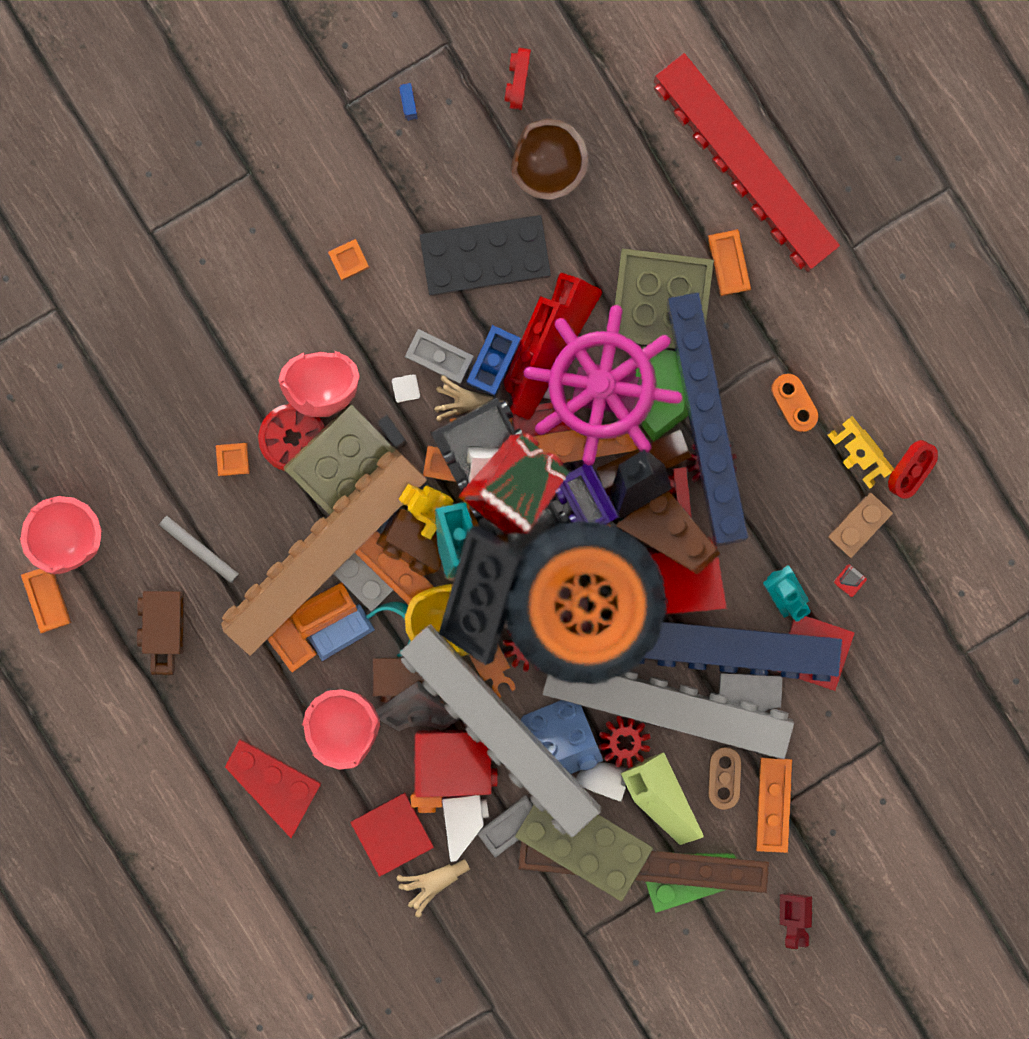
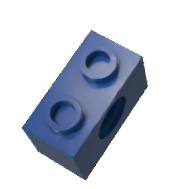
[467,325,521,397]

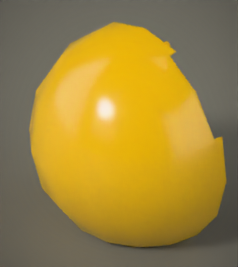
[405,584,468,657]

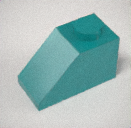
[435,502,473,579]

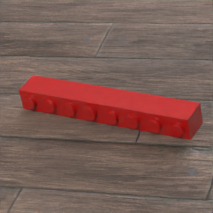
[653,53,840,273]

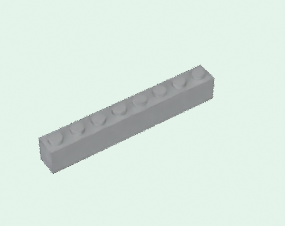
[400,624,601,837]
[543,671,794,759]

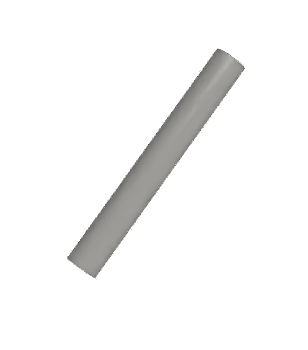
[159,516,239,583]

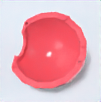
[278,351,359,417]
[20,496,102,574]
[302,689,380,769]

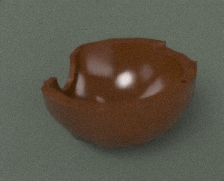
[511,118,588,200]

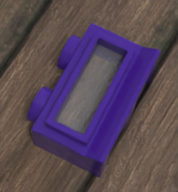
[555,465,618,525]

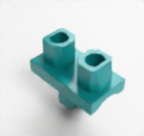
[763,565,811,622]

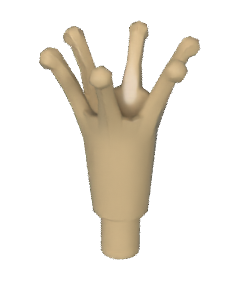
[434,376,508,422]
[397,859,470,918]

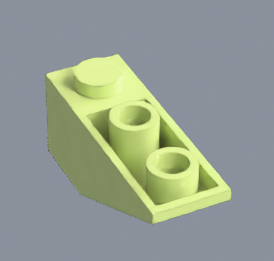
[621,752,704,845]

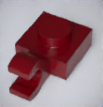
[779,893,812,949]

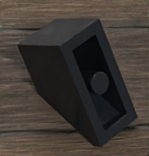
[611,449,672,519]

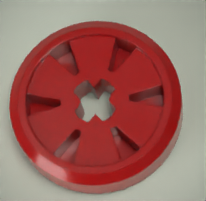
[258,404,325,471]

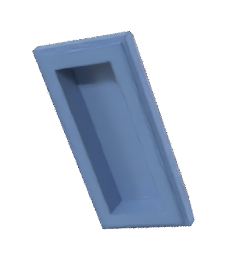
[308,603,375,661]

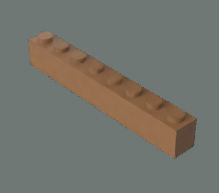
[221,449,427,656]

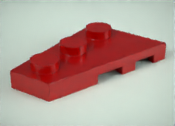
[225,739,322,838]

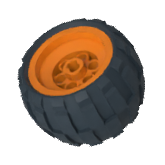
[505,521,667,685]

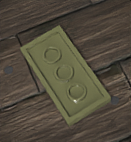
[515,805,654,902]

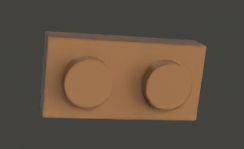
[827,492,893,558]

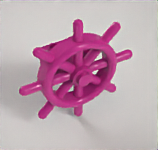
[524,305,682,466]

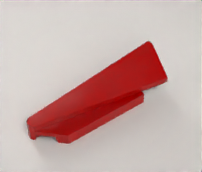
[504,272,602,420]

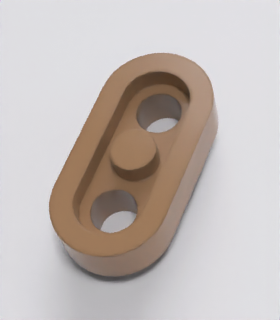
[708,747,741,810]

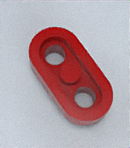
[504,47,531,110]
[888,440,938,499]

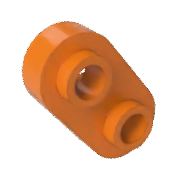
[771,374,818,432]

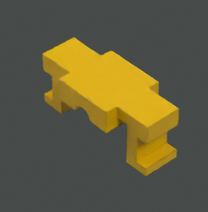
[828,416,894,489]
[399,484,454,539]

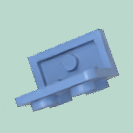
[521,700,603,774]

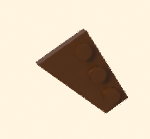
[616,491,721,574]

